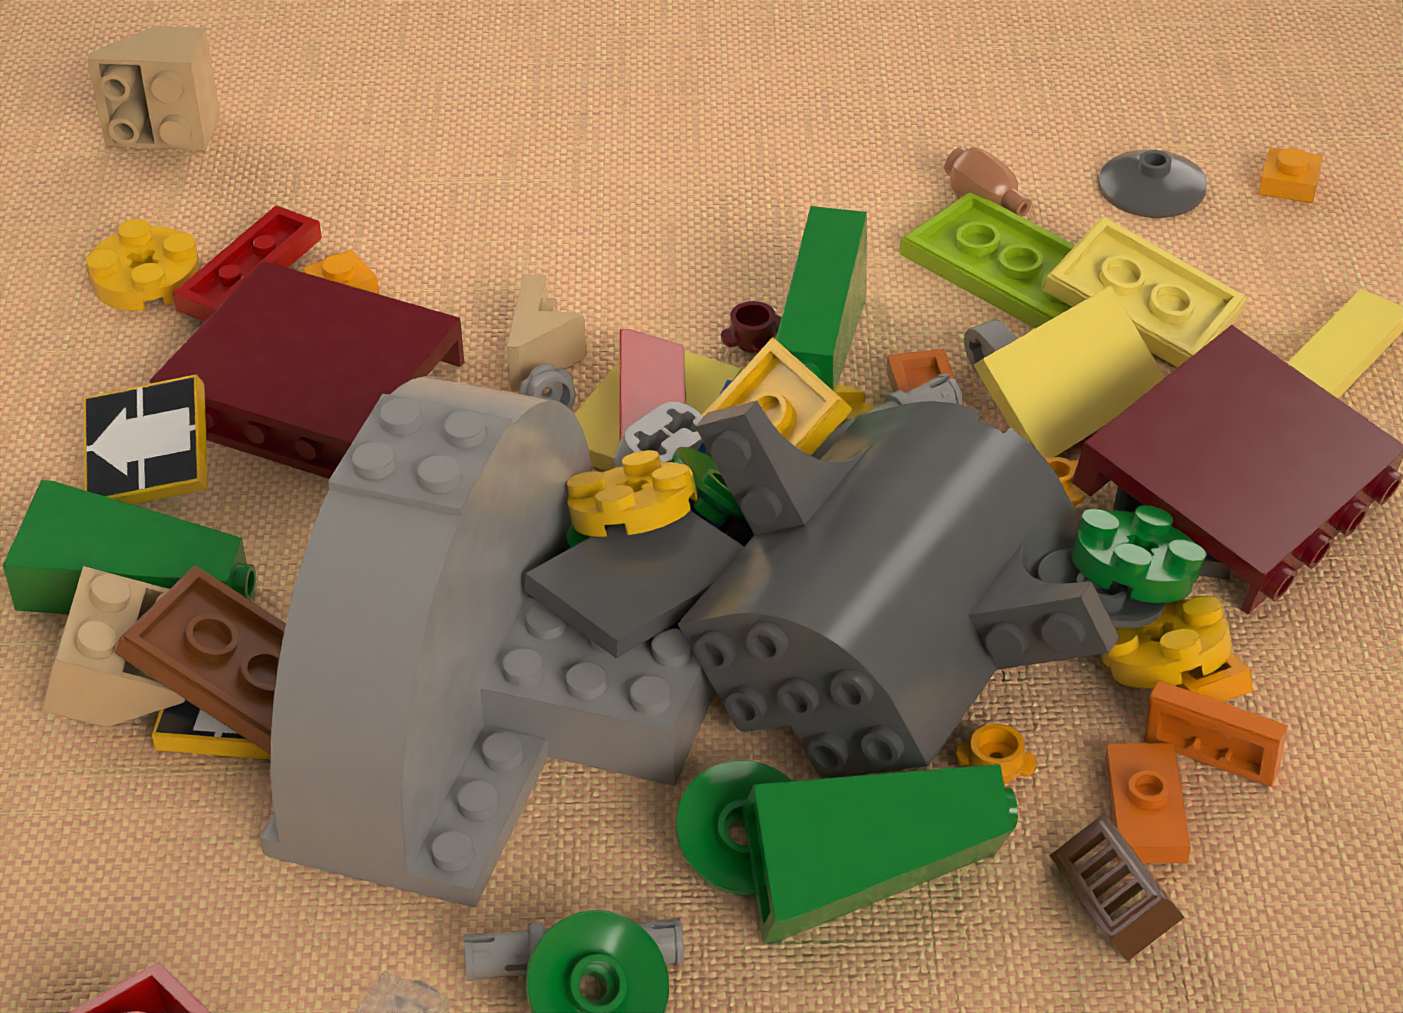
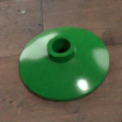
[673,447,748,525]
[675,760,792,896]
[525,910,669,1013]

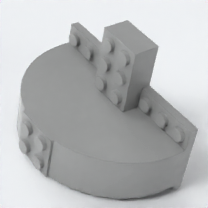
[259,376,716,908]

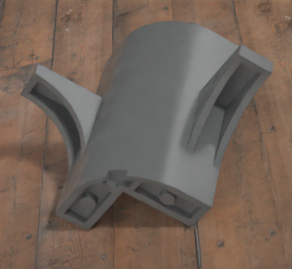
[678,401,1119,779]

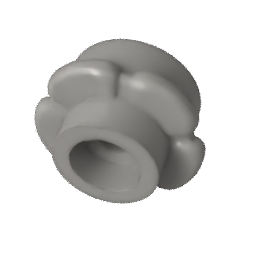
[519,364,576,409]

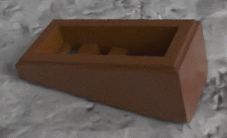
[1049,813,1185,961]

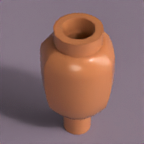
[944,146,1032,217]

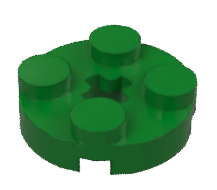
[1071,505,1206,603]

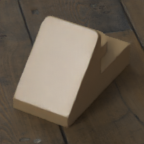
[507,274,587,391]

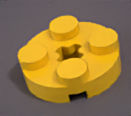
[85,219,200,311]
[566,450,698,537]
[1099,596,1232,688]

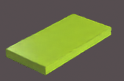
[900,192,1075,329]

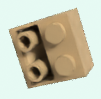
[87,26,220,150]
[41,566,185,727]

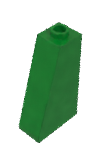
[776,206,867,392]
[3,480,256,614]
[742,764,1018,943]

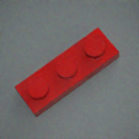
[173,205,322,322]

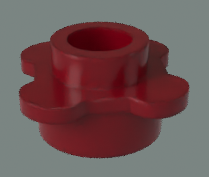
[721,301,782,353]

